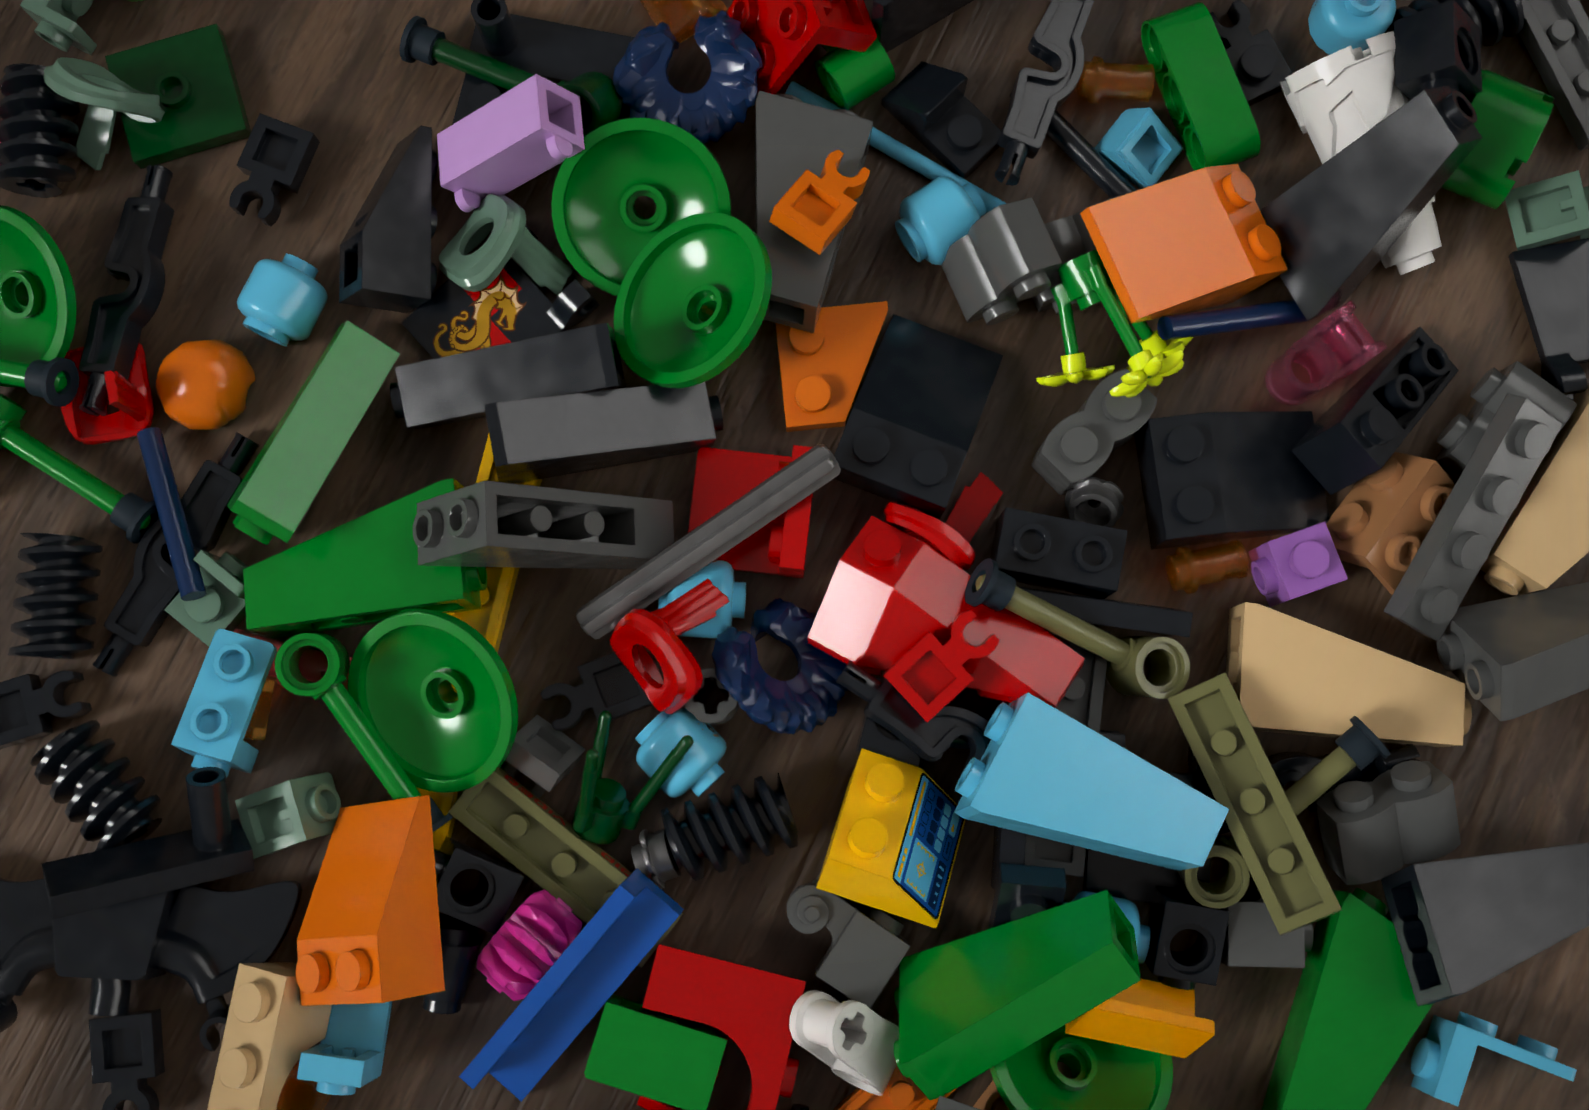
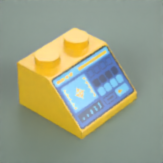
[816,748,966,929]

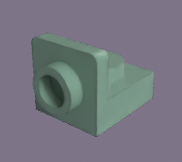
[20,0,97,55]
[1505,170,1589,251]
[164,550,249,647]
[235,772,341,859]

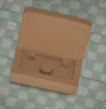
[1326,452,1455,595]

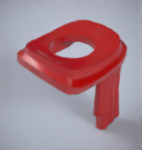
[61,342,154,445]
[884,471,1003,570]
[610,579,730,714]

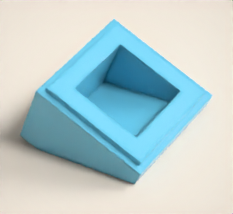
[1095,107,1184,189]

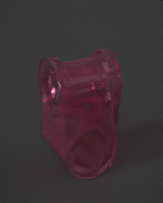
[1265,300,1388,406]

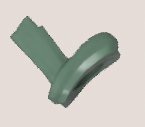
[44,57,165,170]
[439,194,573,296]

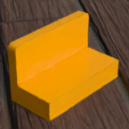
[1065,978,1215,1059]

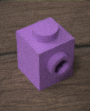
[1248,522,1348,607]

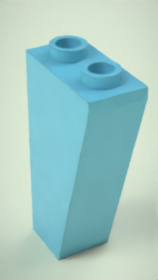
[954,693,1229,871]

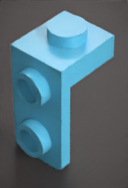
[171,629,277,778]
[297,1001,393,1096]
[1411,1011,1577,1107]

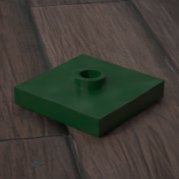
[105,23,251,169]

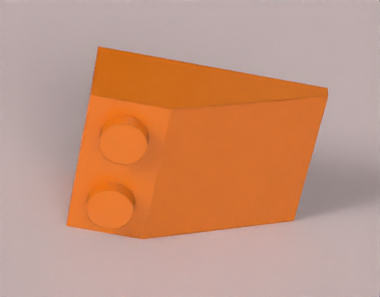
[1080,164,1288,324]
[295,795,445,1006]

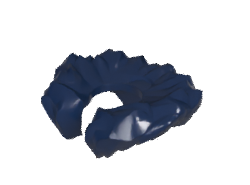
[613,10,763,144]
[711,598,847,734]

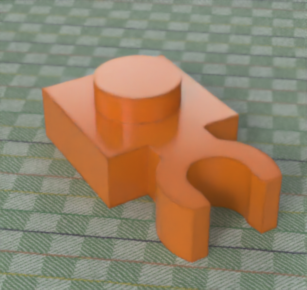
[769,150,870,255]

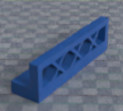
[459,868,684,1102]

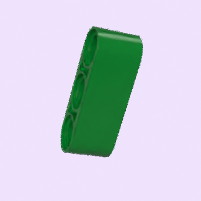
[1141,2,1261,171]

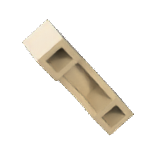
[207,962,332,1110]

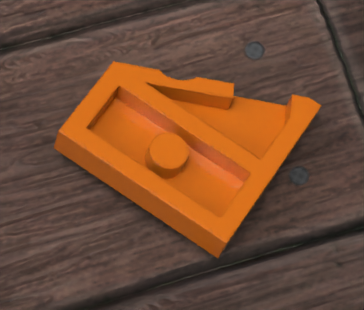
[775,301,888,432]

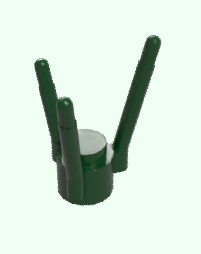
[572,710,694,844]

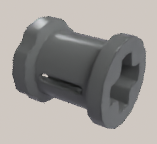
[685,668,739,726]

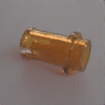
[1077,56,1155,103]
[1165,540,1249,594]

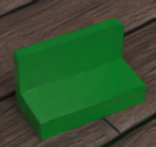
[584,994,729,1110]

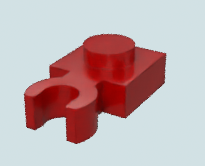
[883,609,999,723]

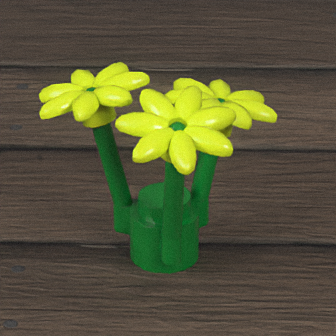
[1036,249,1194,398]

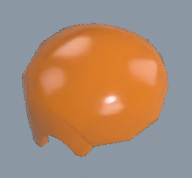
[156,340,256,430]

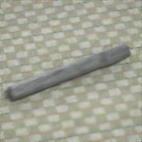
[576,444,841,639]

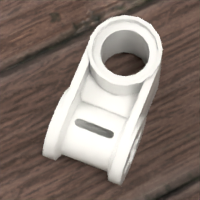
[789,990,899,1096]

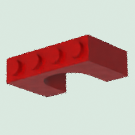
[642,944,806,1110]

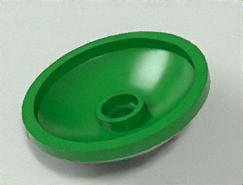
[551,117,731,296]
[0,205,77,387]
[614,212,772,388]
[348,609,518,793]
[990,1025,1173,1110]

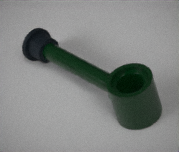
[400,16,622,137]

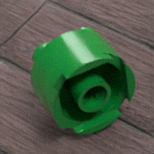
[1441,69,1555,210]

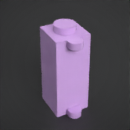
[437,74,585,212]

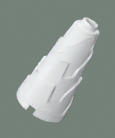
[1280,31,1442,275]

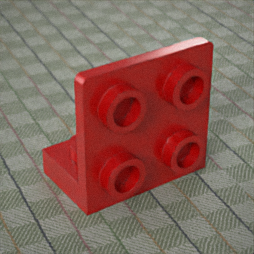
[727,0,877,95]
[688,445,813,579]

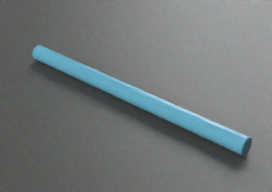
[785,81,1006,213]

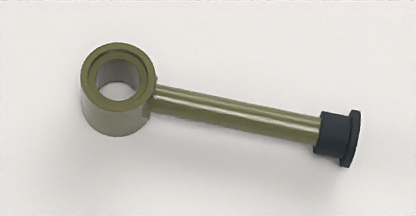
[965,558,1190,699]
[1178,716,1391,909]

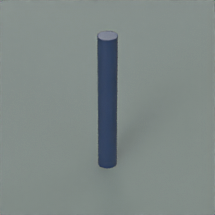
[1157,300,1307,340]
[137,427,207,601]

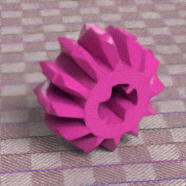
[476,890,582,1001]

